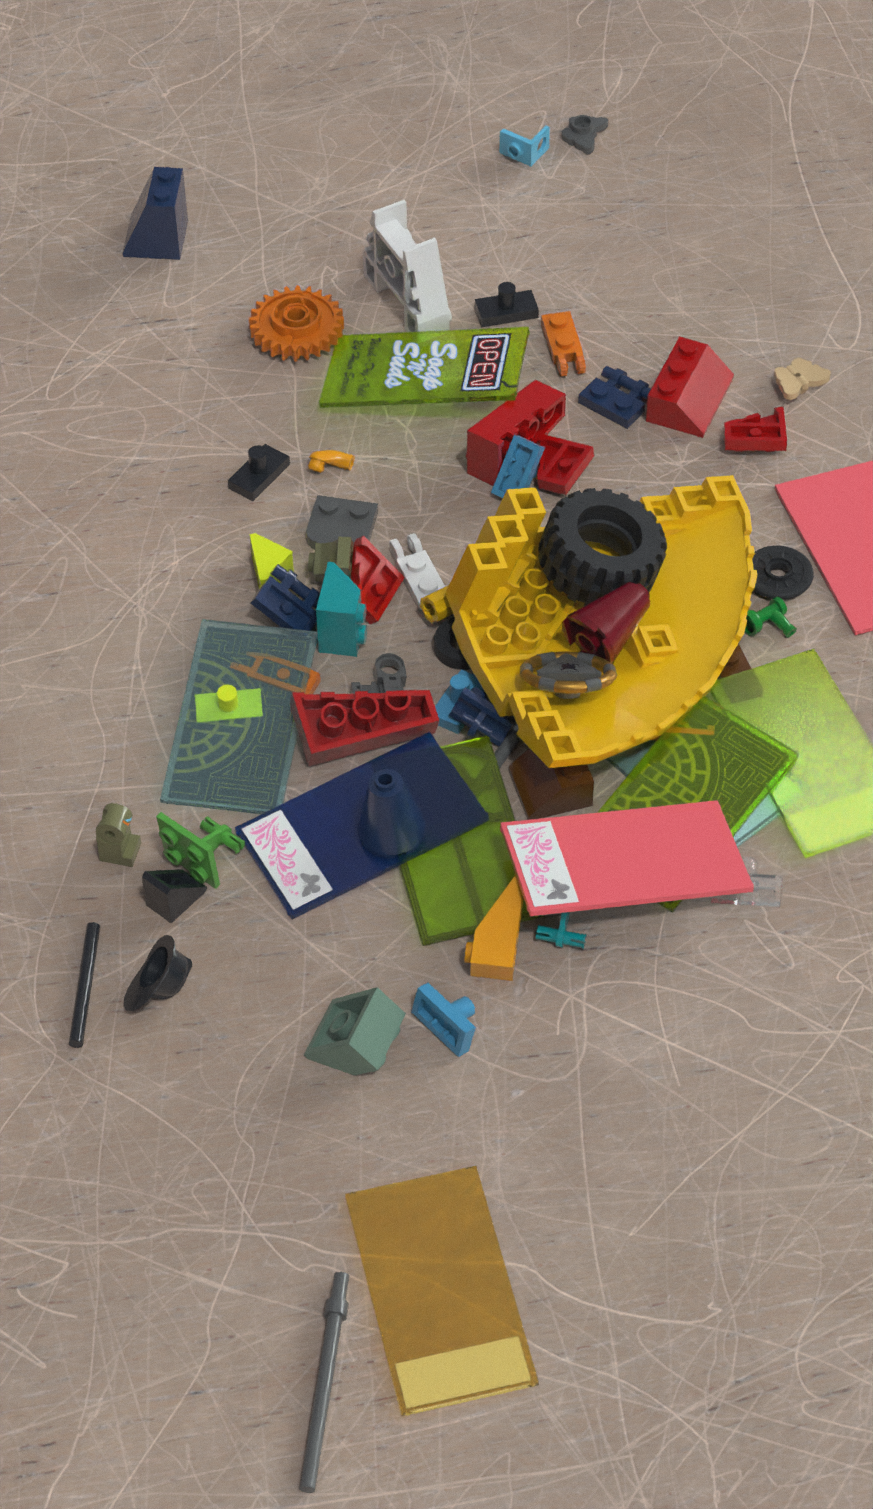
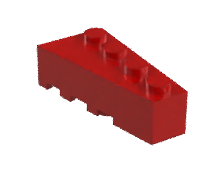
[465,380,566,486]
[290,690,440,767]

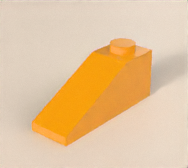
[464,875,524,981]

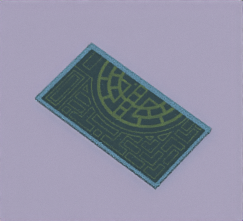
[160,619,318,815]

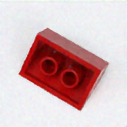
[646,336,734,438]

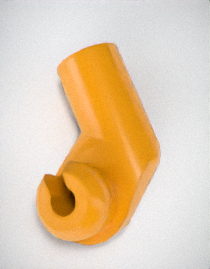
[308,450,355,473]

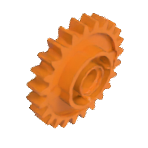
[249,285,344,362]

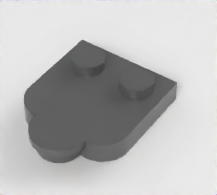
[306,495,378,550]

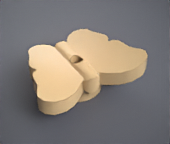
[774,358,831,400]

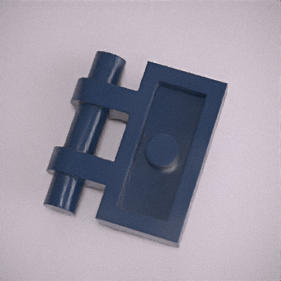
[578,366,651,429]
[250,564,320,639]

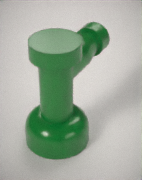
[744,597,797,638]

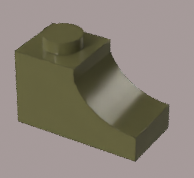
[308,536,354,582]

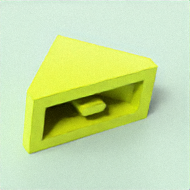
[250,533,294,589]

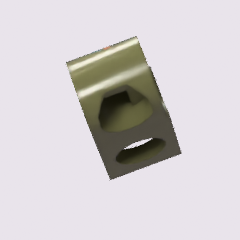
[96,803,141,867]

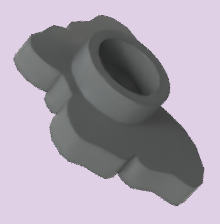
[561,115,609,155]

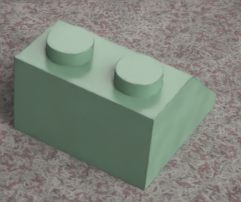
[304,987,406,1076]

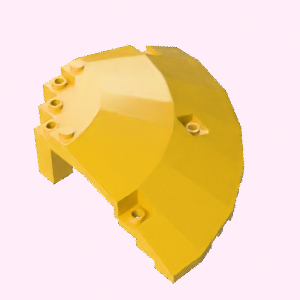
[445,475,757,768]

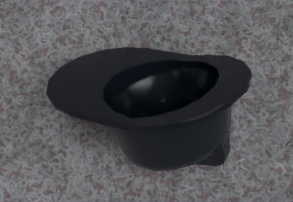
[123,935,192,1011]

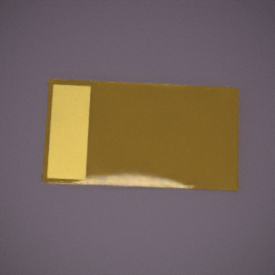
[345,1166,539,1416]

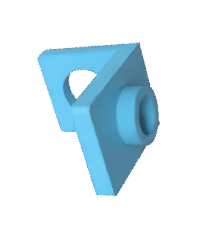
[499,126,550,167]

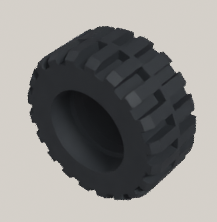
[538,488,667,606]

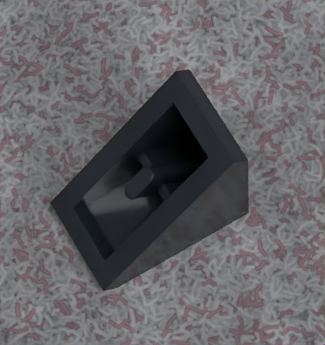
[142,869,207,923]

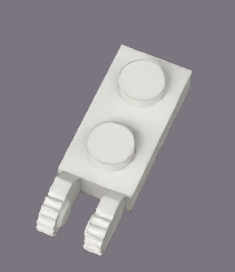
[389,533,445,610]

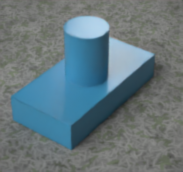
[491,435,545,498]
[435,669,487,734]
[411,983,476,1057]

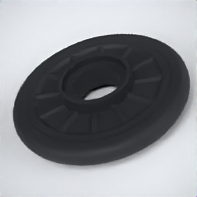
[752,545,814,600]

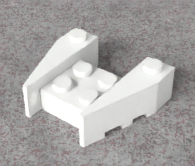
[363,200,452,346]

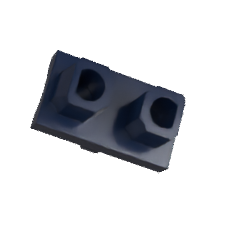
[449,687,515,746]

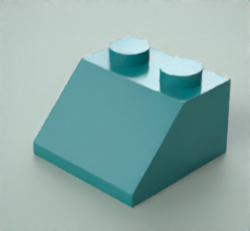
[316,562,367,657]

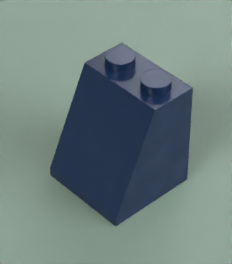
[123,167,188,260]

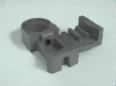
[350,653,407,694]

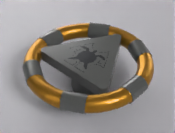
[520,651,617,699]

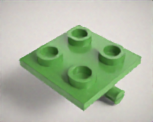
[156,812,245,889]

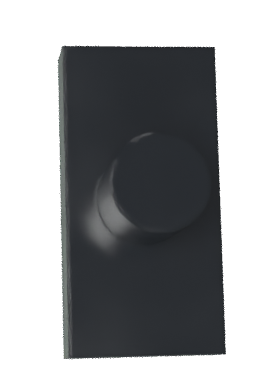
[475,282,539,328]
[228,444,290,501]

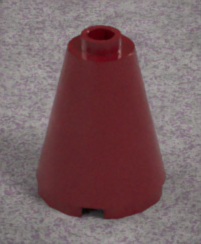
[562,582,650,664]

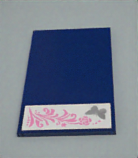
[235,732,490,920]

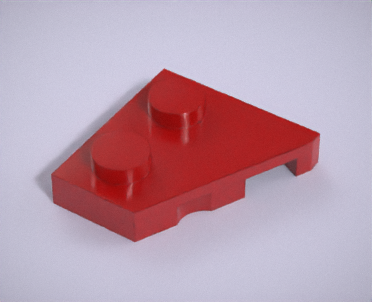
[723,407,787,452]
[537,434,595,495]
[351,536,405,625]

